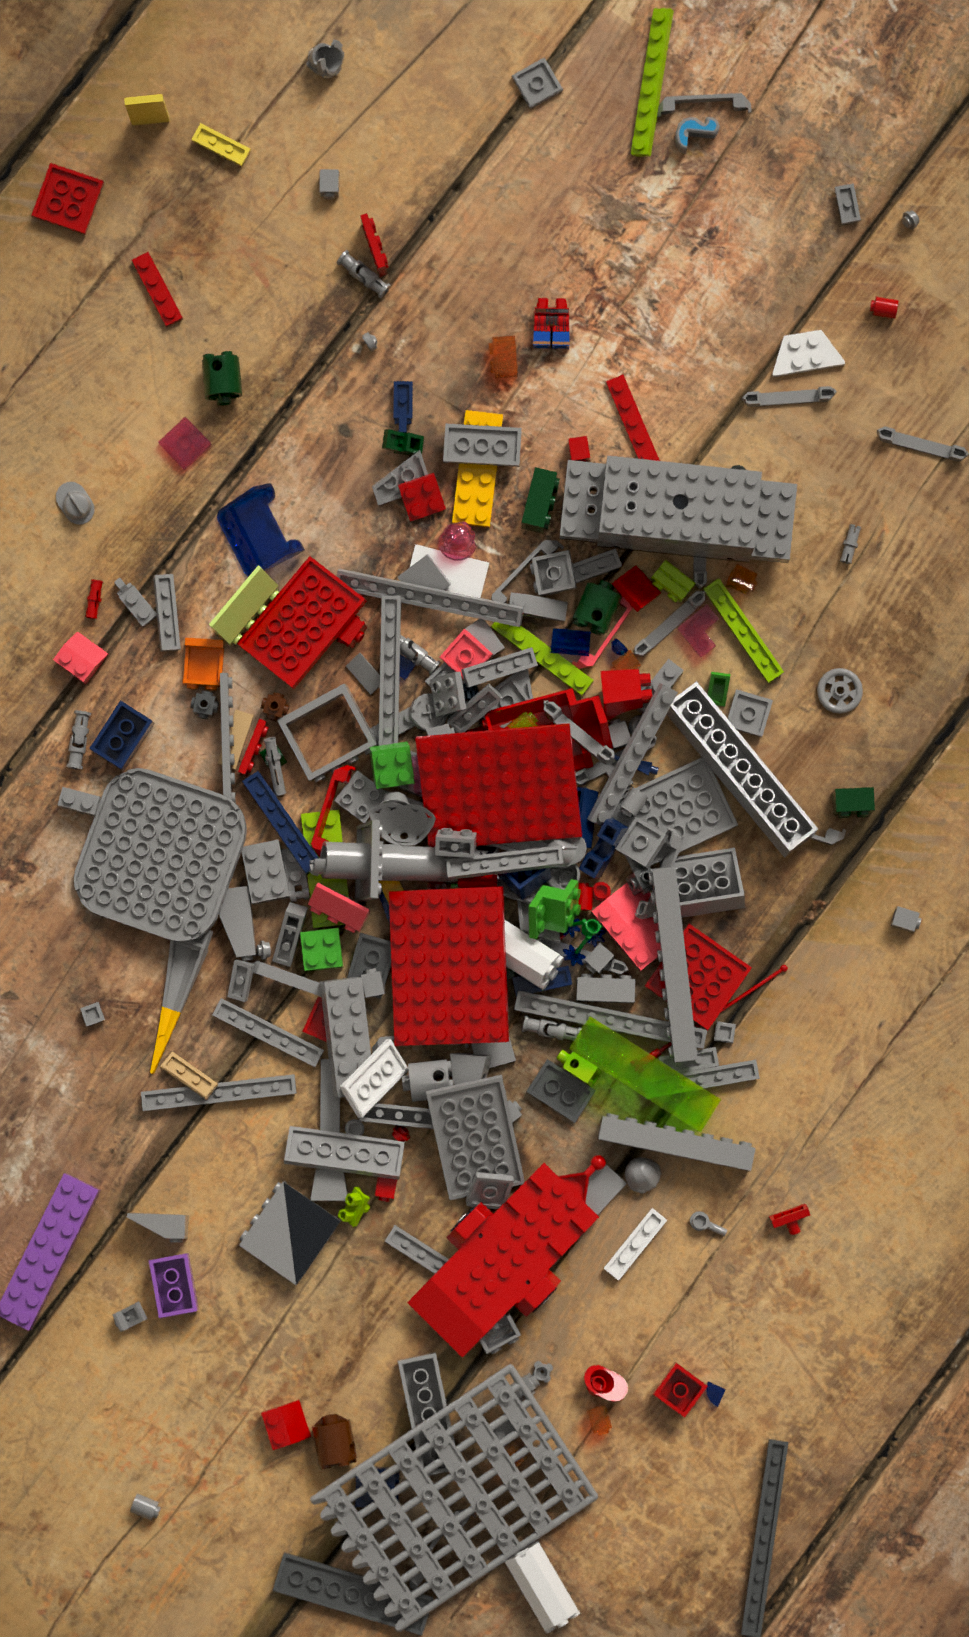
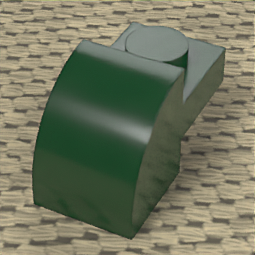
[382,429,424,455]

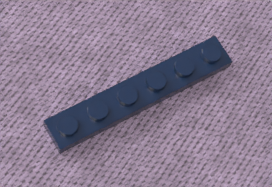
[242,771,319,875]

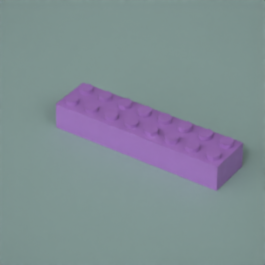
[0,1173,101,1331]

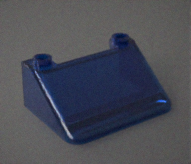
[217,483,305,576]

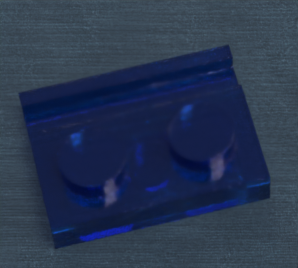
[551,628,591,656]

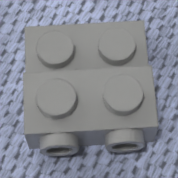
[530,550,577,597]

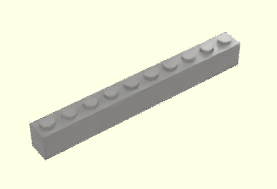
[648,866,698,1062]

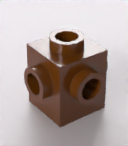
[261,692,290,721]

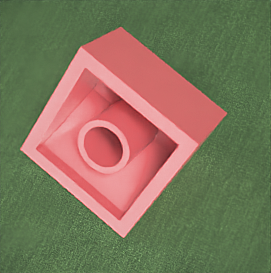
[53,632,109,684]

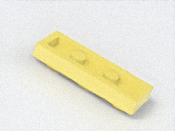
[192,123,251,167]

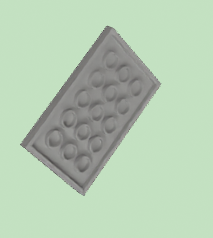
[611,758,738,870]
[426,1075,525,1200]

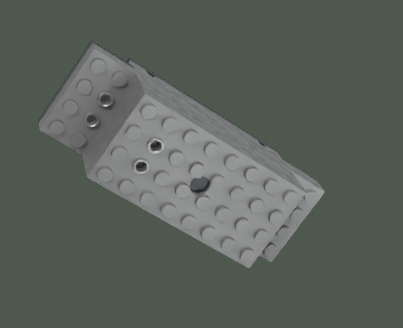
[560,455,797,563]

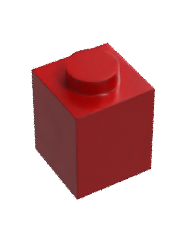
[568,436,590,462]
[375,1177,398,1202]

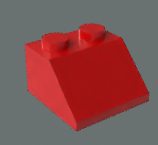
[261,1400,311,1450]

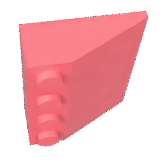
[591,883,661,972]

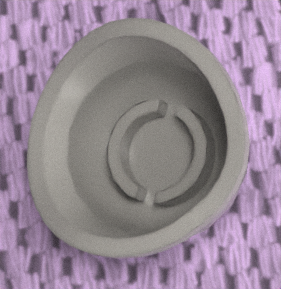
[548,864,580,889]

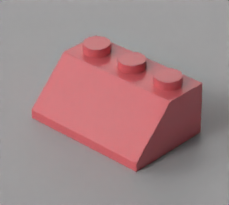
[308,883,370,933]

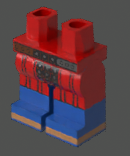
[533,298,570,349]

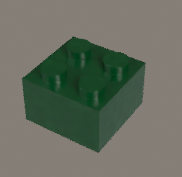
[832,787,875,819]

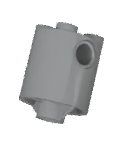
[402,1059,453,1102]

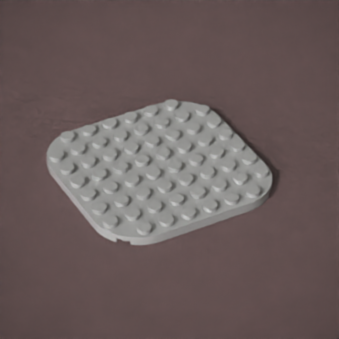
[74,768,247,942]

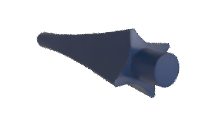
[615,755,659,776]

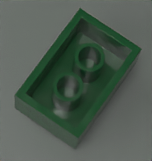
[521,467,560,534]

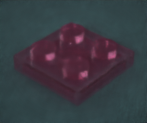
[158,417,212,471]

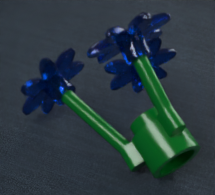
[563,919,606,966]

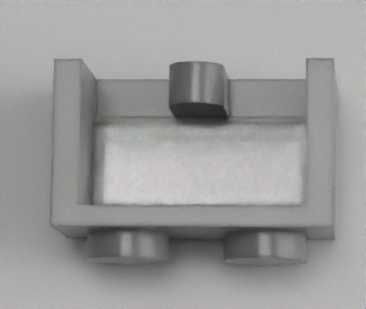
[480,1312,521,1354]

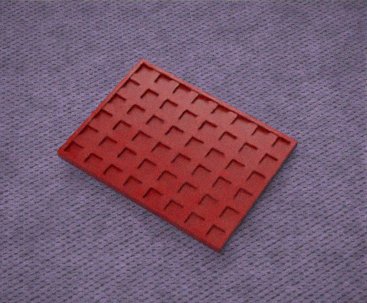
[415,723,582,847]
[389,886,509,1046]

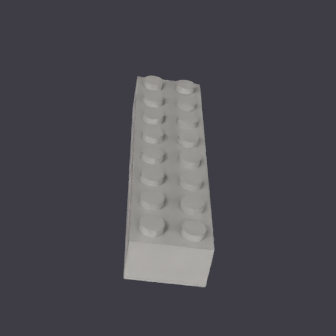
[598,1113,756,1171]

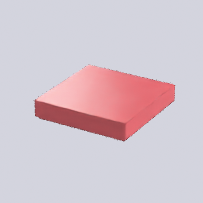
[439,629,493,680]

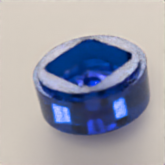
[610,638,628,657]

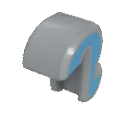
[675,117,719,154]

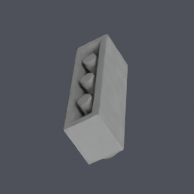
[359,1103,434,1129]

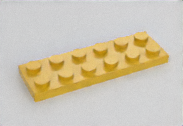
[452,410,503,528]

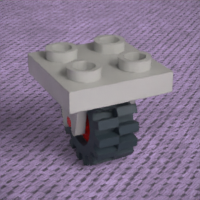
[430,672,478,717]

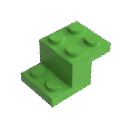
[529,879,581,939]

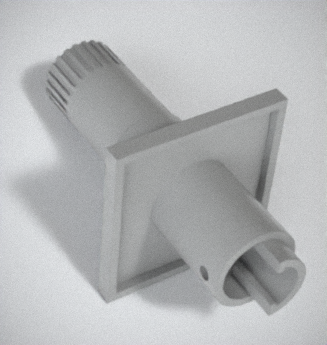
[309,820,460,903]

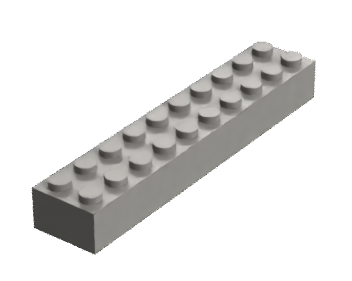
[667,681,818,858]

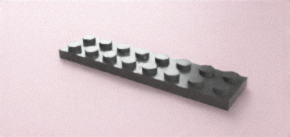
[273,1552,434,1635]

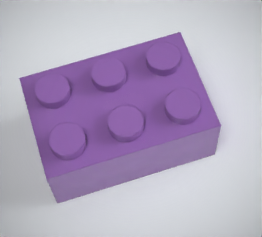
[149,1253,199,1318]

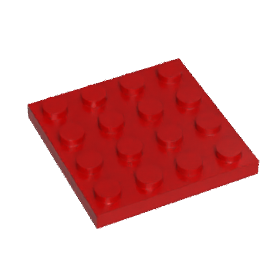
[645,924,752,1031]

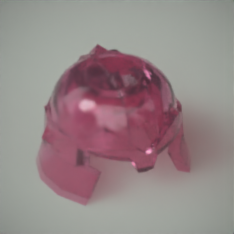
[438,521,476,561]

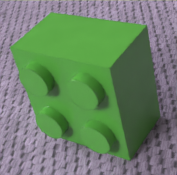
[369,742,415,789]
[300,928,344,972]

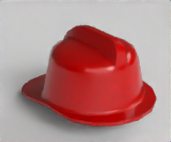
[584,1365,628,1402]

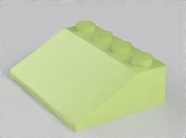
[209,565,279,646]

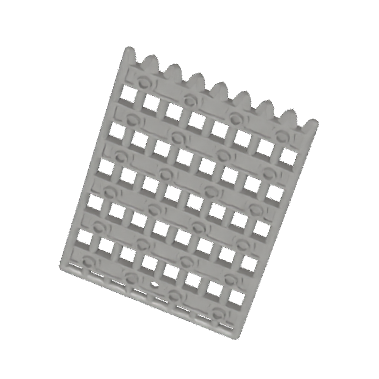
[310,1364,598,1632]

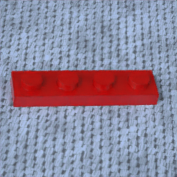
[132,252,183,328]

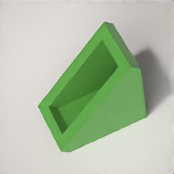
[708,672,731,706]

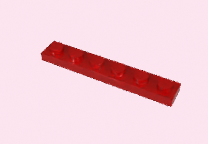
[606,375,660,461]

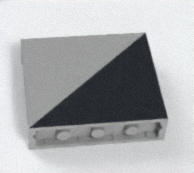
[239,1181,342,1285]

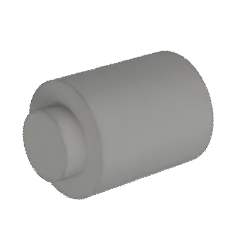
[620,787,648,818]
[130,1493,161,1521]

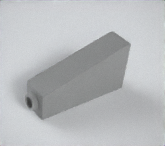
[219,886,257,961]

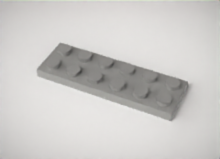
[284,1126,405,1180]

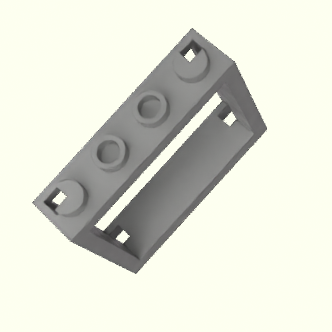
[277,684,379,782]

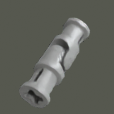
[336,250,391,299]
[400,635,441,675]
[66,710,92,770]
[522,1015,582,1044]

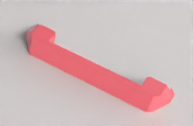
[572,596,633,669]

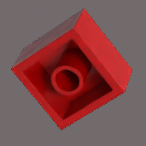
[653,1362,708,1418]

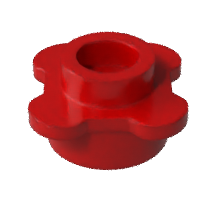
[392,1125,411,1142]

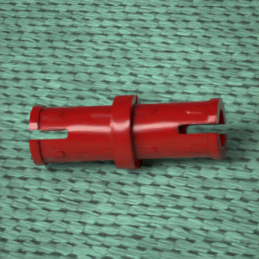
[85,579,103,619]

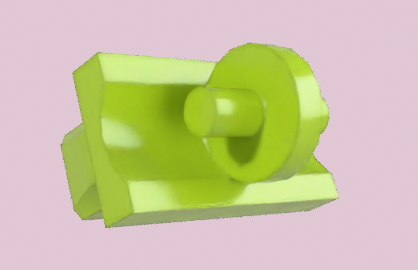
[338,1187,370,1227]

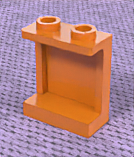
[182,638,225,691]

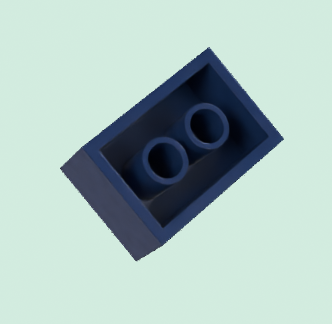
[89,700,155,771]

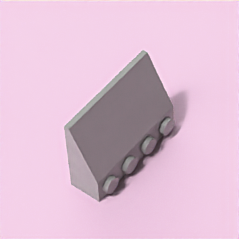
[659,848,745,918]

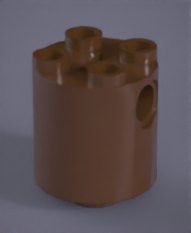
[312,1414,357,1470]

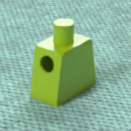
[557,1050,602,1088]

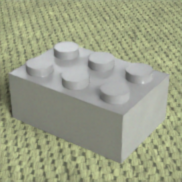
[242,840,290,905]

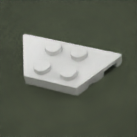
[772,330,845,377]

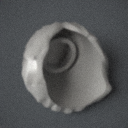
[625,1157,662,1194]

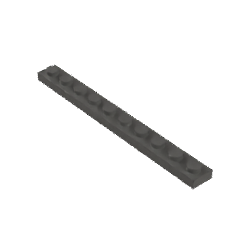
[741,1439,789,1637]

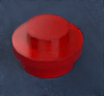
[592,882,611,901]

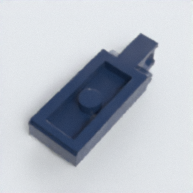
[393,381,413,433]

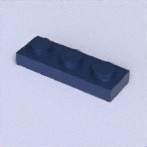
[512,966,573,997]

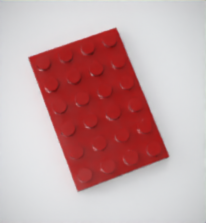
[237,556,367,689]

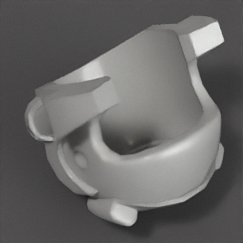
[306,40,344,79]

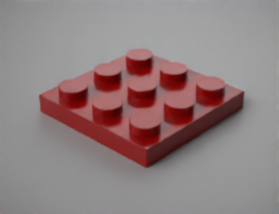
[31,163,104,235]

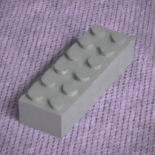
[320,977,371,1098]
[398,1352,455,1476]

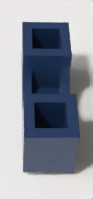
[579,818,629,879]

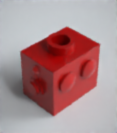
[337,615,367,649]

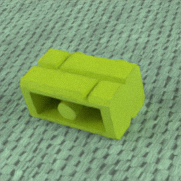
[651,560,696,603]

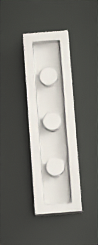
[604,1208,667,1281]

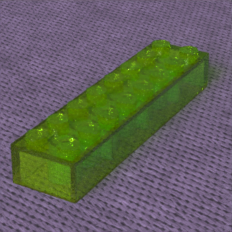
[569,1016,721,1132]

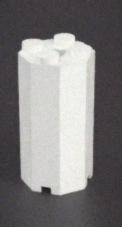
[505,920,564,990]
[505,1541,580,1634]

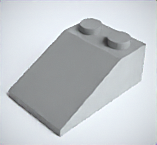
[127,1213,189,1243]

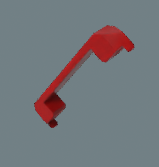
[311,765,356,857]

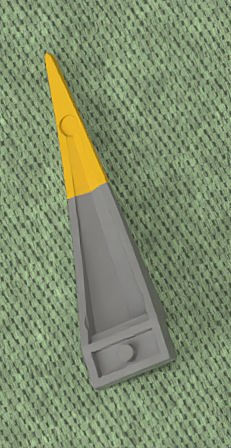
[150,930,213,1075]

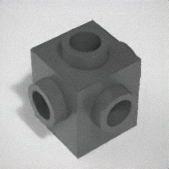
[190,691,219,719]
[626,866,654,896]

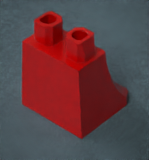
[601,669,652,720]

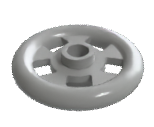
[817,668,863,714]

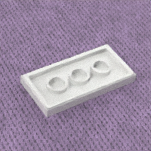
[409,544,489,598]
[340,1039,409,1118]

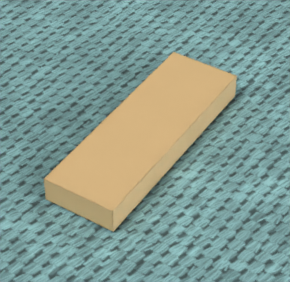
[217,709,254,770]
[160,1051,218,1100]

